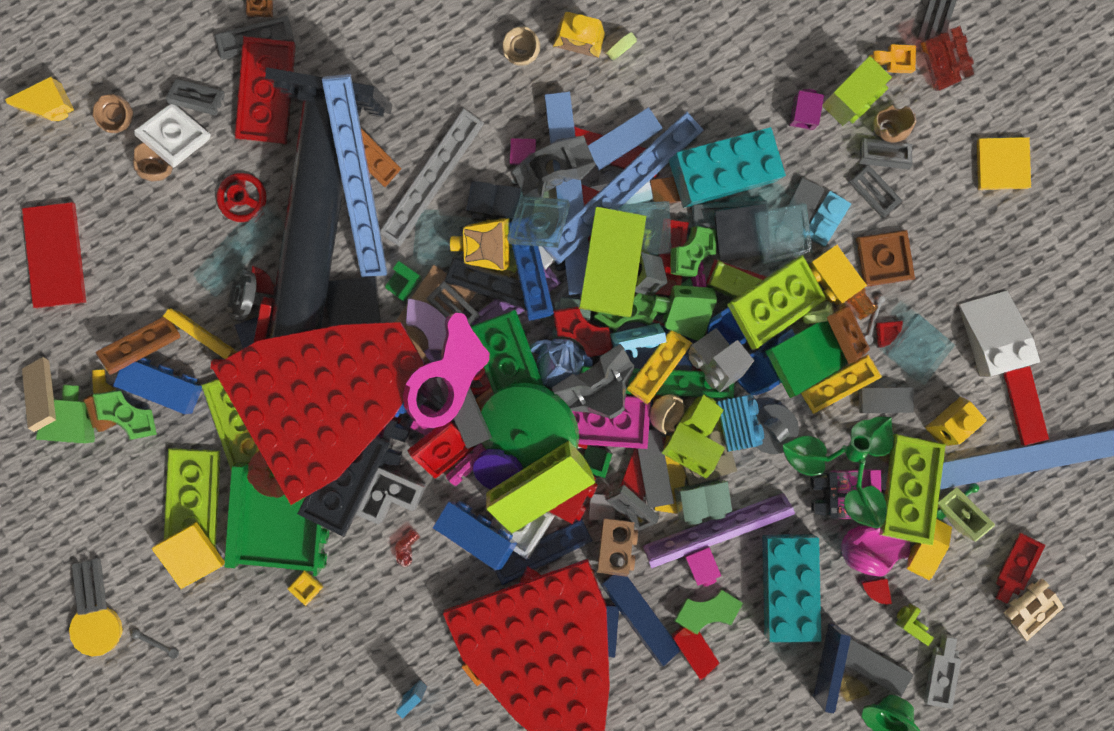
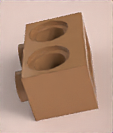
[596,519,638,576]

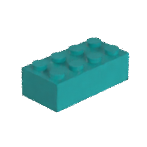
[669,127,786,208]
[762,534,821,642]

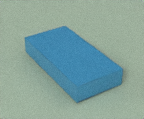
[396,680,427,719]

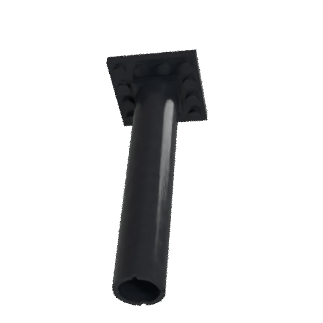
[265,67,392,339]

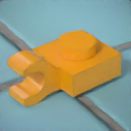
[869,44,916,73]

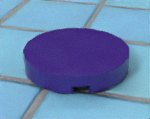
[473,449,523,490]

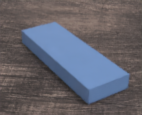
[588,107,663,171]

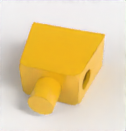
[925,396,987,446]

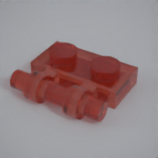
[921,25,974,91]

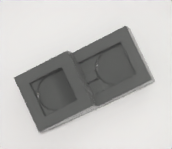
[859,387,914,413]

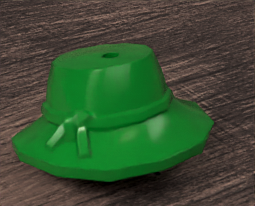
[862,695,920,731]

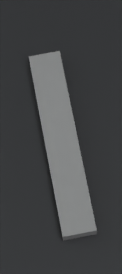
[380,109,484,247]

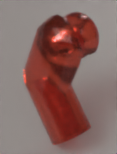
[395,528,420,567]

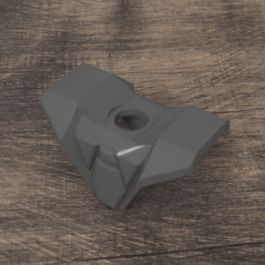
[512,135,596,199]
[552,344,634,419]

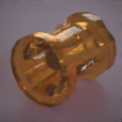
[846,288,879,320]

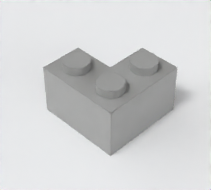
[688,328,754,393]
[356,466,427,525]

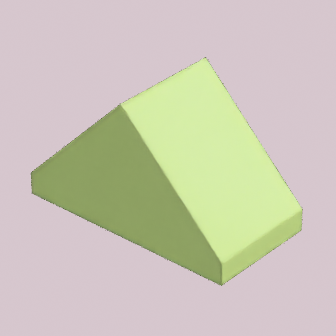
[938,487,995,542]

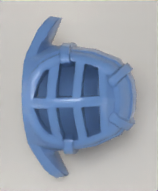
[530,339,593,389]

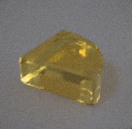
[840,675,870,702]

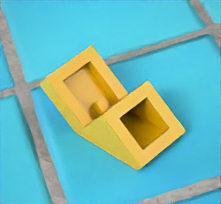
[906,519,952,580]

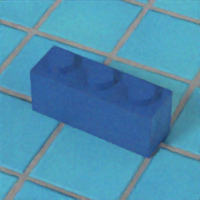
[113,357,202,414]
[433,500,517,570]

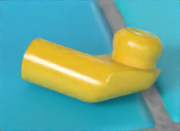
[92,370,116,394]

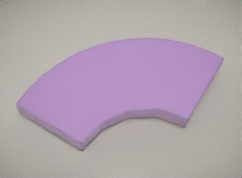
[406,299,446,352]

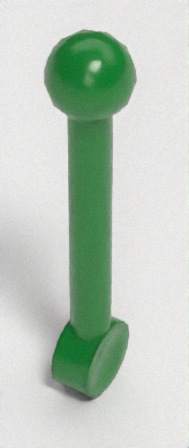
[937,483,979,519]

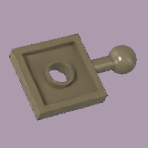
[683,397,737,486]

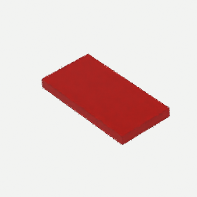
[235,36,296,144]
[22,202,87,309]

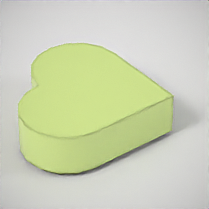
[606,32,637,61]
[802,301,834,324]

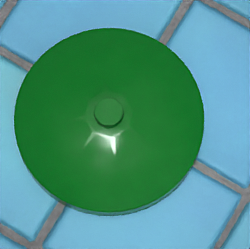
[481,383,579,469]

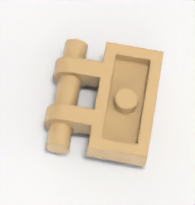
[1004,578,1064,641]

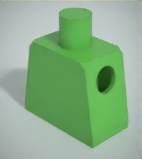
[652,285,717,341]
[36,385,95,443]

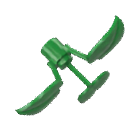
[782,417,894,528]

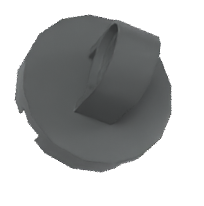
[228,269,274,321]
[756,404,799,454]

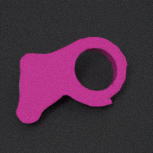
[403,313,489,428]

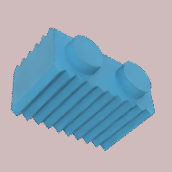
[716,395,764,452]

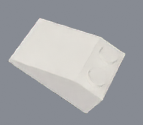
[959,291,1040,377]

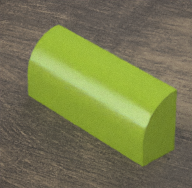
[486,441,595,534]

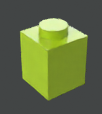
[680,395,724,436]

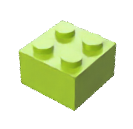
[822,56,892,126]

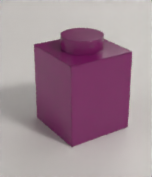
[789,89,824,130]

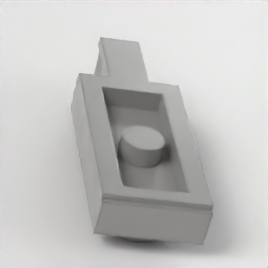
[924,634,961,709]

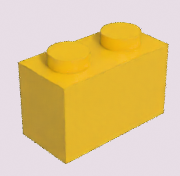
[808,245,867,305]

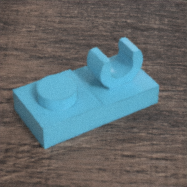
[803,191,851,247]
[610,323,666,358]

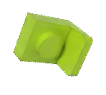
[896,603,934,646]

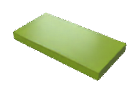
[579,207,647,318]
[727,255,826,349]
[201,379,268,470]
[879,434,946,545]
[164,448,221,549]

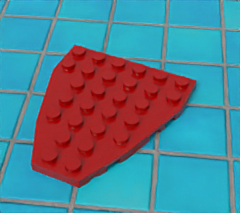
[212,322,425,505]
[443,559,610,731]

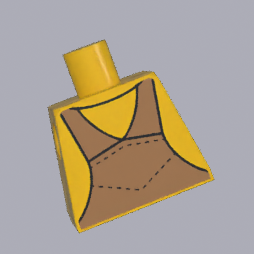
[553,12,605,58]
[450,218,510,270]

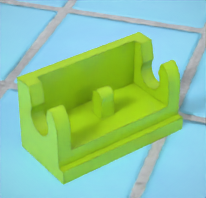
[707,261,762,299]
[662,422,725,478]

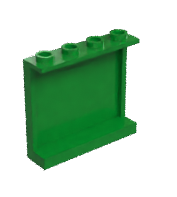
[224,462,329,576]

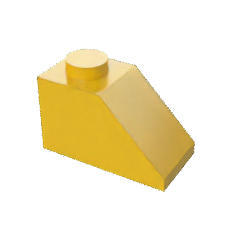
[5,77,74,121]

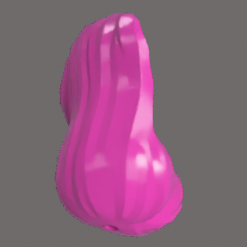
[841,525,910,576]

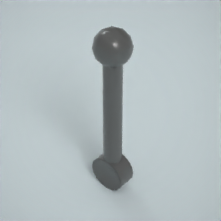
[130,629,179,659]

